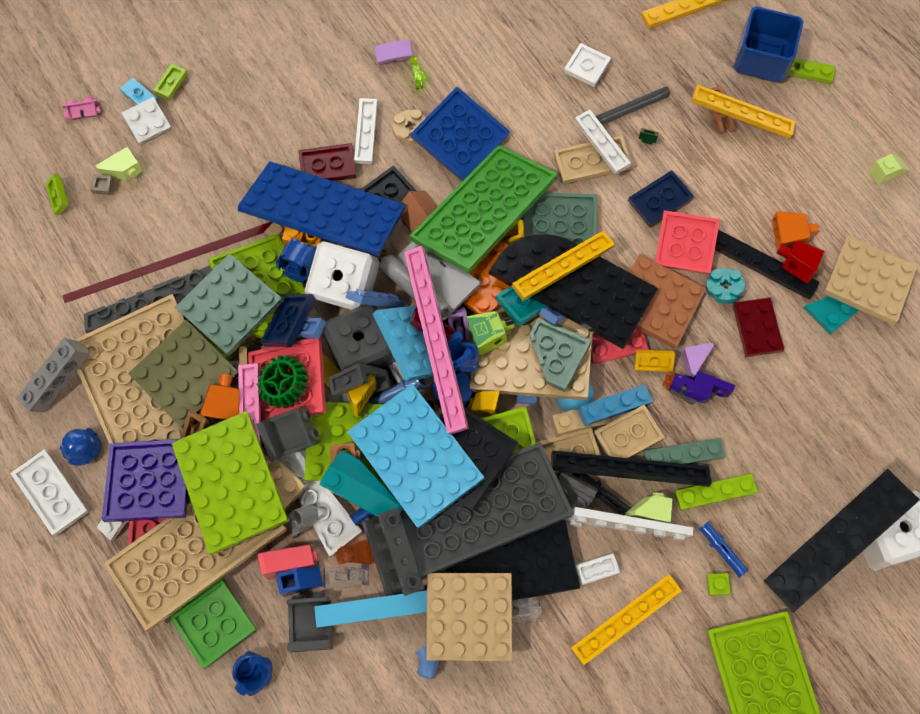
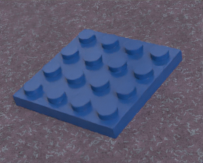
[410,87,510,181]

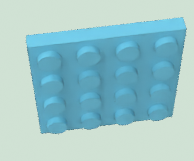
[373,305,434,381]

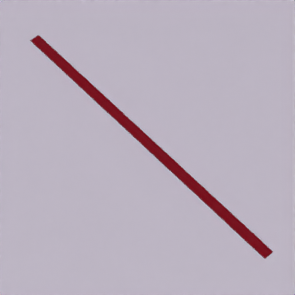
[62,222,273,303]

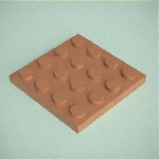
[629,254,706,349]

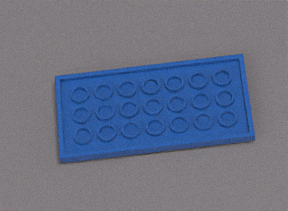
[238,161,405,257]

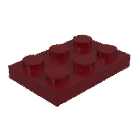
[298,143,357,181]
[732,297,784,358]

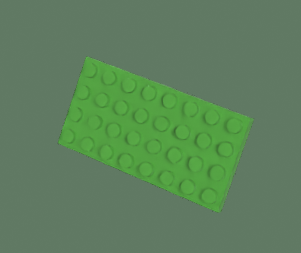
[409,145,558,274]

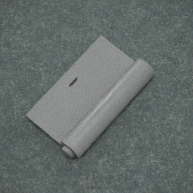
[379,242,481,321]

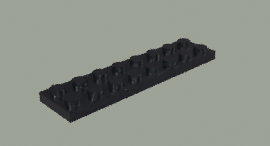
[764,469,920,613]

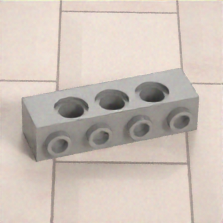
[17,338,90,412]

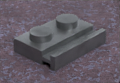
[558,472,598,509]

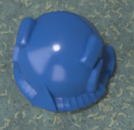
[448,331,479,373]
[60,428,101,466]
[232,651,273,696]

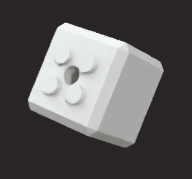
[305,241,380,310]
[863,491,920,571]

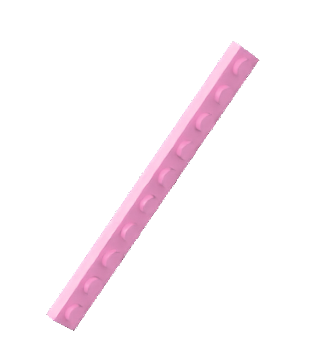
[404,246,469,434]

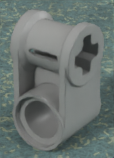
[285,504,318,538]

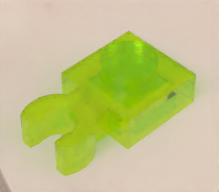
[410,56,426,90]

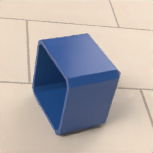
[733,6,804,82]

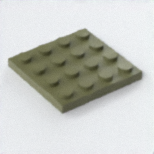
[128,320,239,429]

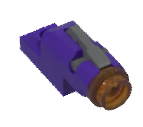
[662,371,735,405]

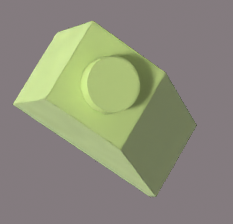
[96,147,143,181]
[868,154,910,186]
[625,493,672,523]

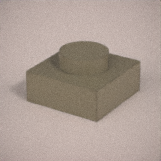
[90,174,114,195]

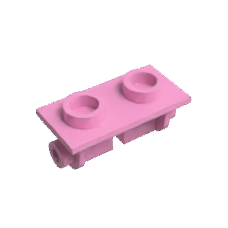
[60,97,101,120]

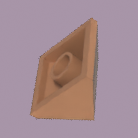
[400,191,437,233]

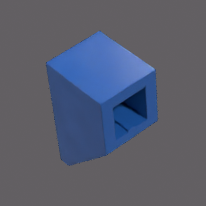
[276,566,324,597]

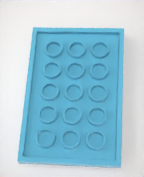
[347,384,485,529]

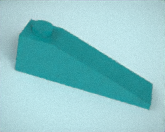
[319,450,403,517]

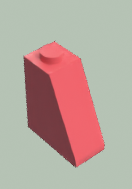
[258,545,319,580]

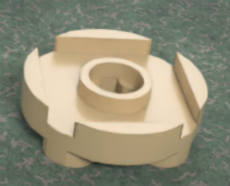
[393,109,426,144]

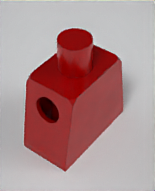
[776,241,824,283]

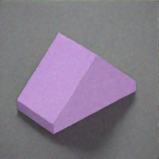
[681,343,714,379]

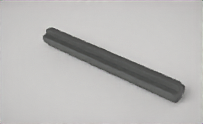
[595,86,670,125]

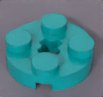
[706,268,745,304]

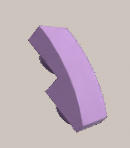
[375,40,414,65]

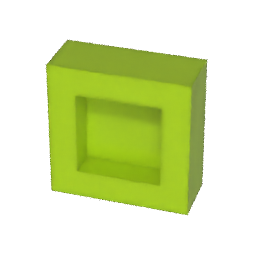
[706,573,731,596]

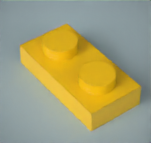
[634,350,675,372]

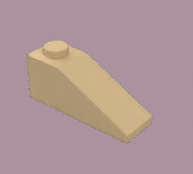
[550,409,611,437]

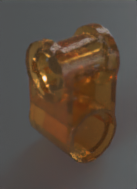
[336,541,375,567]

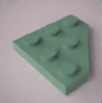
[529,318,591,392]

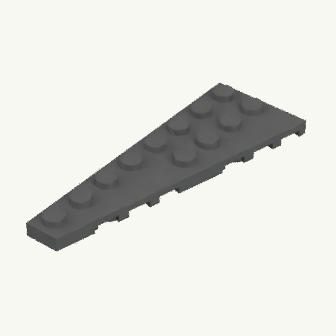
[84,266,212,333]

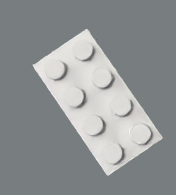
[10,449,89,537]

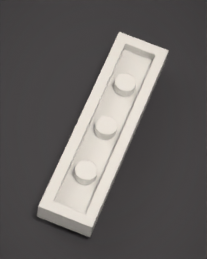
[354,98,378,165]
[574,110,631,175]

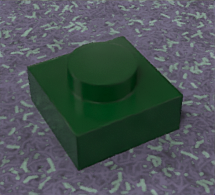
[638,128,659,144]

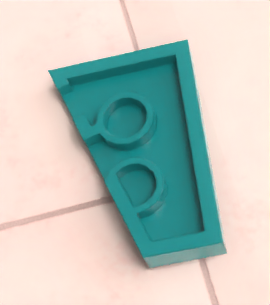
[803,297,859,335]

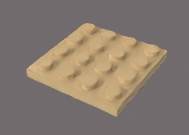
[823,235,918,326]
[426,573,512,661]

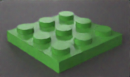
[169,579,257,669]

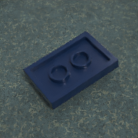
[628,170,694,227]
[260,294,315,347]

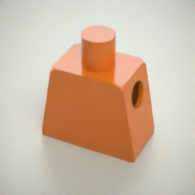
[772,211,819,250]
[200,374,239,419]

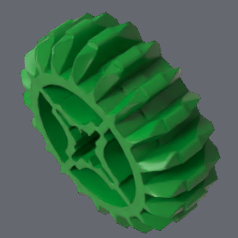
[256,355,310,408]

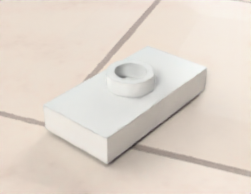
[575,553,620,586]

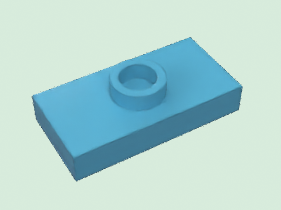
[120,78,158,105]

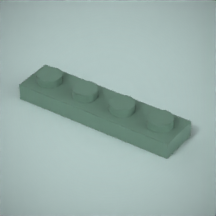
[643,438,726,464]

